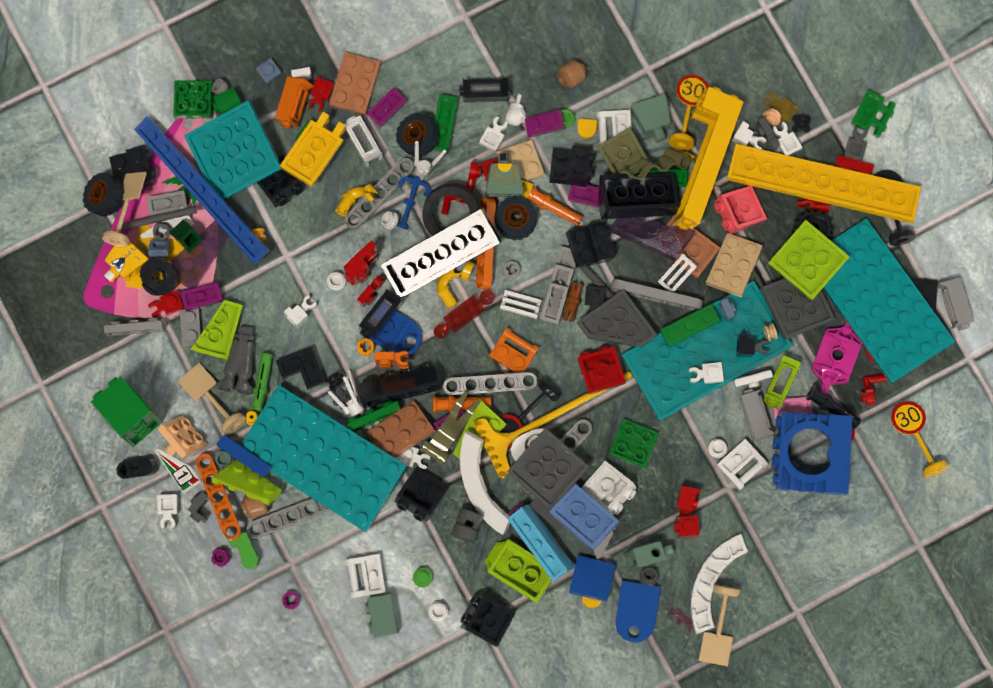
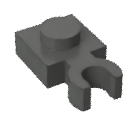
[756,116,780,151]
[844,127,868,161]

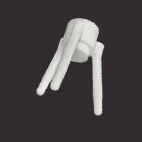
[413,141,446,180]
[328,370,365,417]

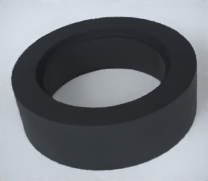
[422,183,480,236]

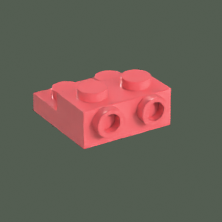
[714,186,767,234]

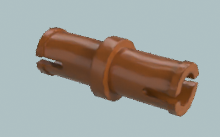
[562,282,583,322]

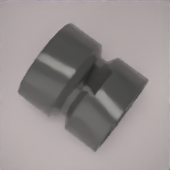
[451,508,483,543]

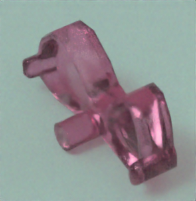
[669,609,693,632]

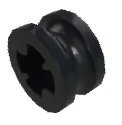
[325,372,344,389]

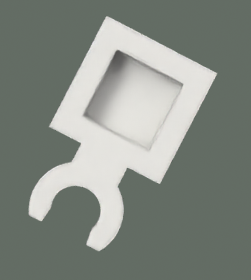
[479,117,508,153]
[772,122,802,156]
[689,362,724,384]
[396,447,431,470]
[157,494,178,529]

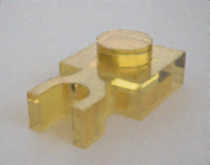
[763,92,798,124]

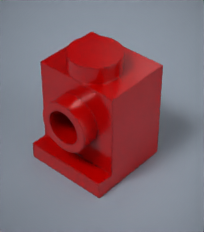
[676,486,701,516]

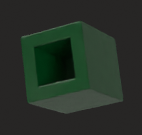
[169,220,203,252]

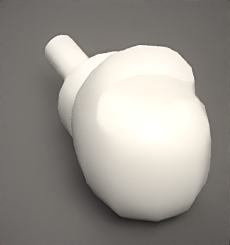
[505,94,526,126]

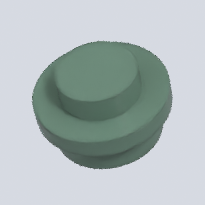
[214,450,234,469]

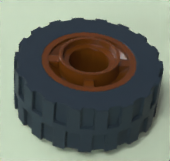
[396,113,440,157]
[83,172,124,217]
[495,196,537,241]

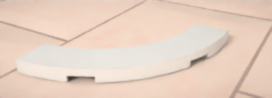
[460,431,510,535]
[691,534,748,634]

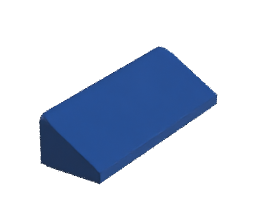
[216,435,271,478]

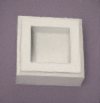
[291,67,312,80]

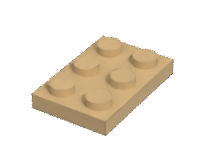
[706,233,763,298]

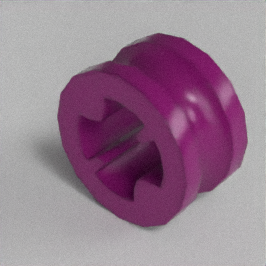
[282,592,300,609]

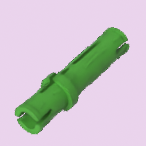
[251,353,273,412]

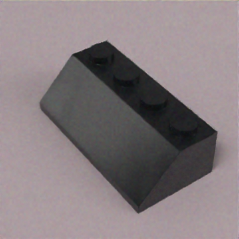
[598,172,680,219]
[359,364,440,409]

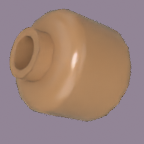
[558,60,586,88]
[240,495,271,519]

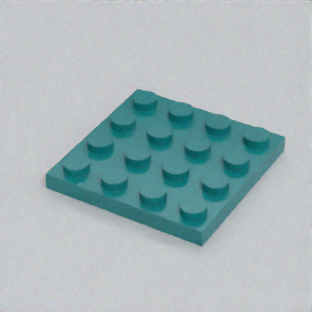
[184,100,282,200]

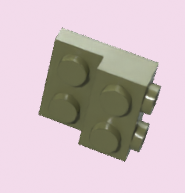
[597,128,649,175]

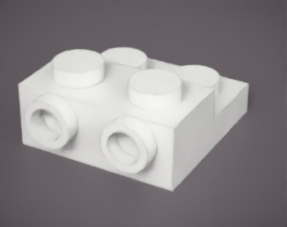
[581,461,636,515]

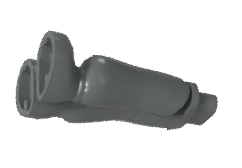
[217,326,254,395]

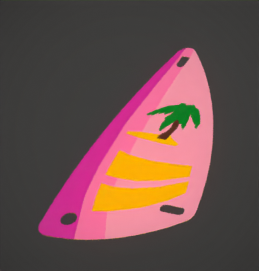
[83,118,219,318]

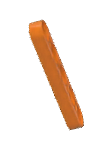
[476,198,496,290]
[196,453,241,541]

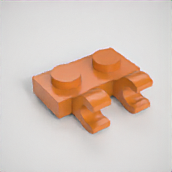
[374,351,409,370]

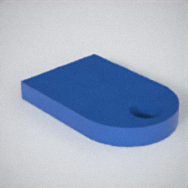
[360,304,422,356]
[615,581,661,643]

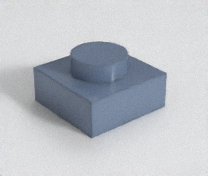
[255,58,282,85]
[148,239,170,257]
[718,298,736,322]

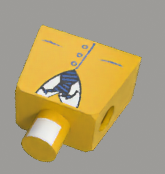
[104,241,149,283]

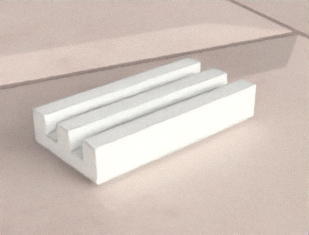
[658,253,698,293]
[500,290,542,319]

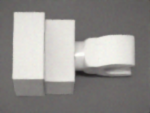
[732,121,766,149]
[284,295,316,329]

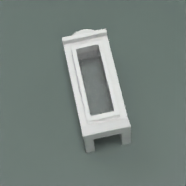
[344,116,383,167]

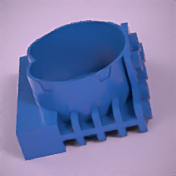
[771,411,852,496]

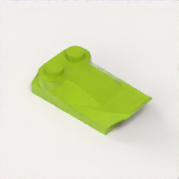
[484,539,552,604]

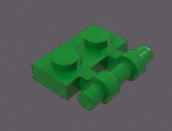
[851,90,896,138]

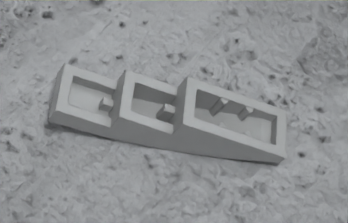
[540,246,575,324]

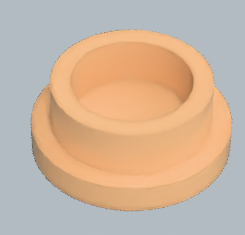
[763,108,781,126]

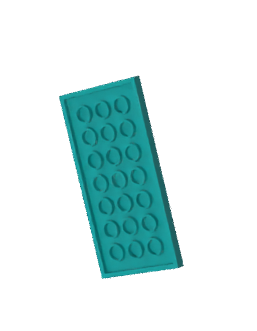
[823,218,955,384]
[621,281,793,422]
[241,385,408,532]

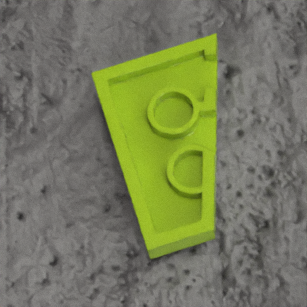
[190,300,243,361]
[453,398,506,460]
[211,459,282,505]

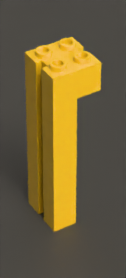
[672,87,744,233]

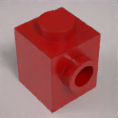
[674,516,699,538]

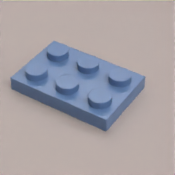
[549,484,619,551]

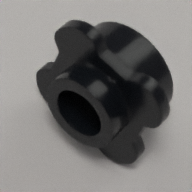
[792,115,811,134]

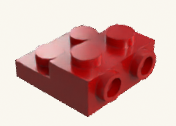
[343,241,378,286]
[577,346,626,395]

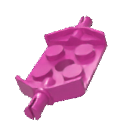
[811,321,862,394]

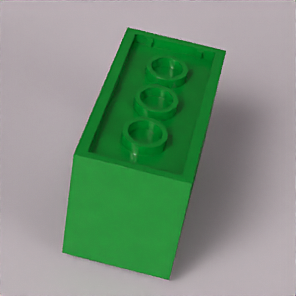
[90,376,162,447]

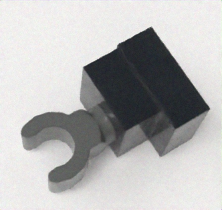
[736,335,769,357]

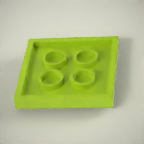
[768,220,850,301]

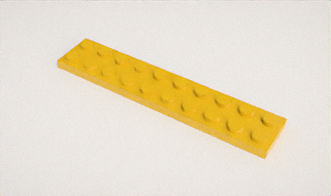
[727,144,921,224]

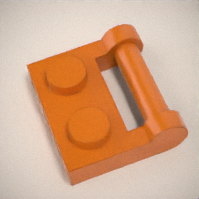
[489,327,540,373]

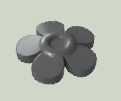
[333,389,352,410]

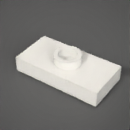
[732,370,773,390]

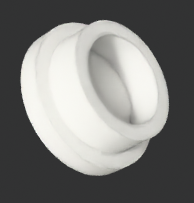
[381,211,399,230]
[327,272,346,291]
[708,439,727,458]
[429,602,448,622]

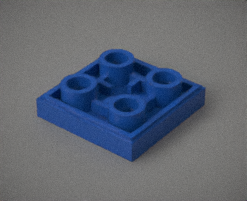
[569,555,616,602]

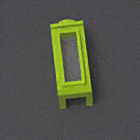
[763,355,801,409]

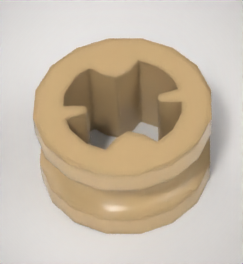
[763,323,778,342]

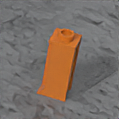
[275,77,313,129]

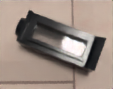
[459,77,509,102]
[358,289,402,340]

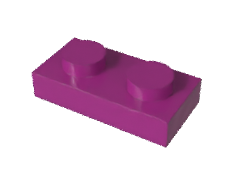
[367,87,407,128]
[525,110,565,138]
[567,185,599,208]
[180,282,223,312]

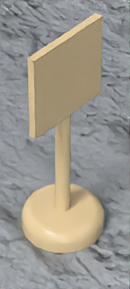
[102,172,147,247]
[178,363,246,435]
[699,585,741,666]

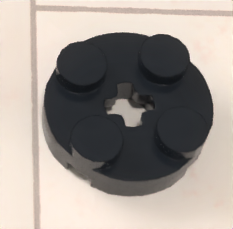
[140,257,179,296]

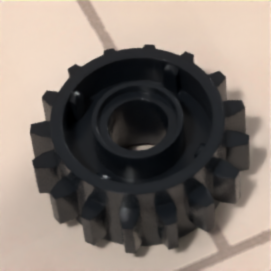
[791,209,834,239]

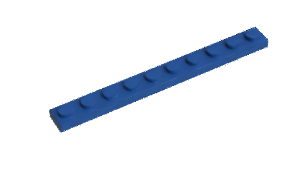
[134,116,270,264]

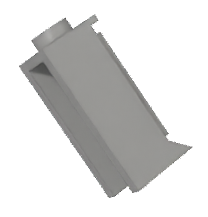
[938,278,974,331]
[739,389,776,442]

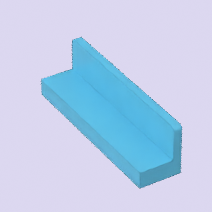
[507,505,575,582]

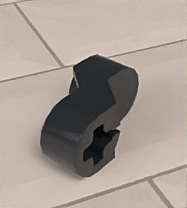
[116,458,158,479]

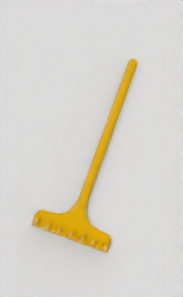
[473,371,632,478]

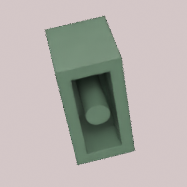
[365,594,398,638]

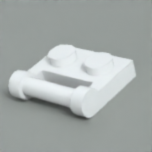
[596,110,632,145]
[716,439,768,491]
[345,554,386,599]

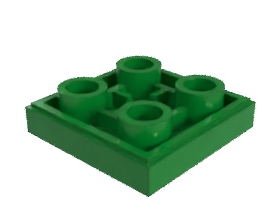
[173,81,213,118]
[609,419,659,469]

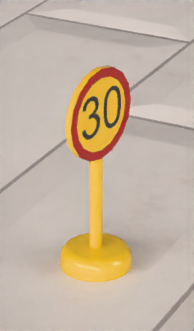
[668,75,709,150]
[891,401,949,479]

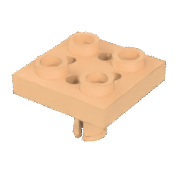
[158,415,207,459]

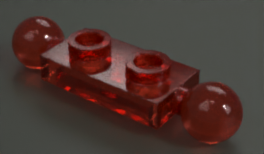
[433,290,495,339]

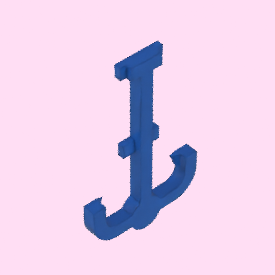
[397,176,431,230]

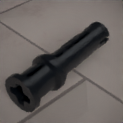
[806,385,862,429]

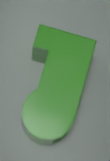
[228,532,259,570]

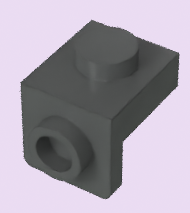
[188,492,209,523]

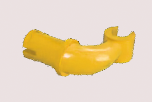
[335,184,378,217]
[436,266,462,310]

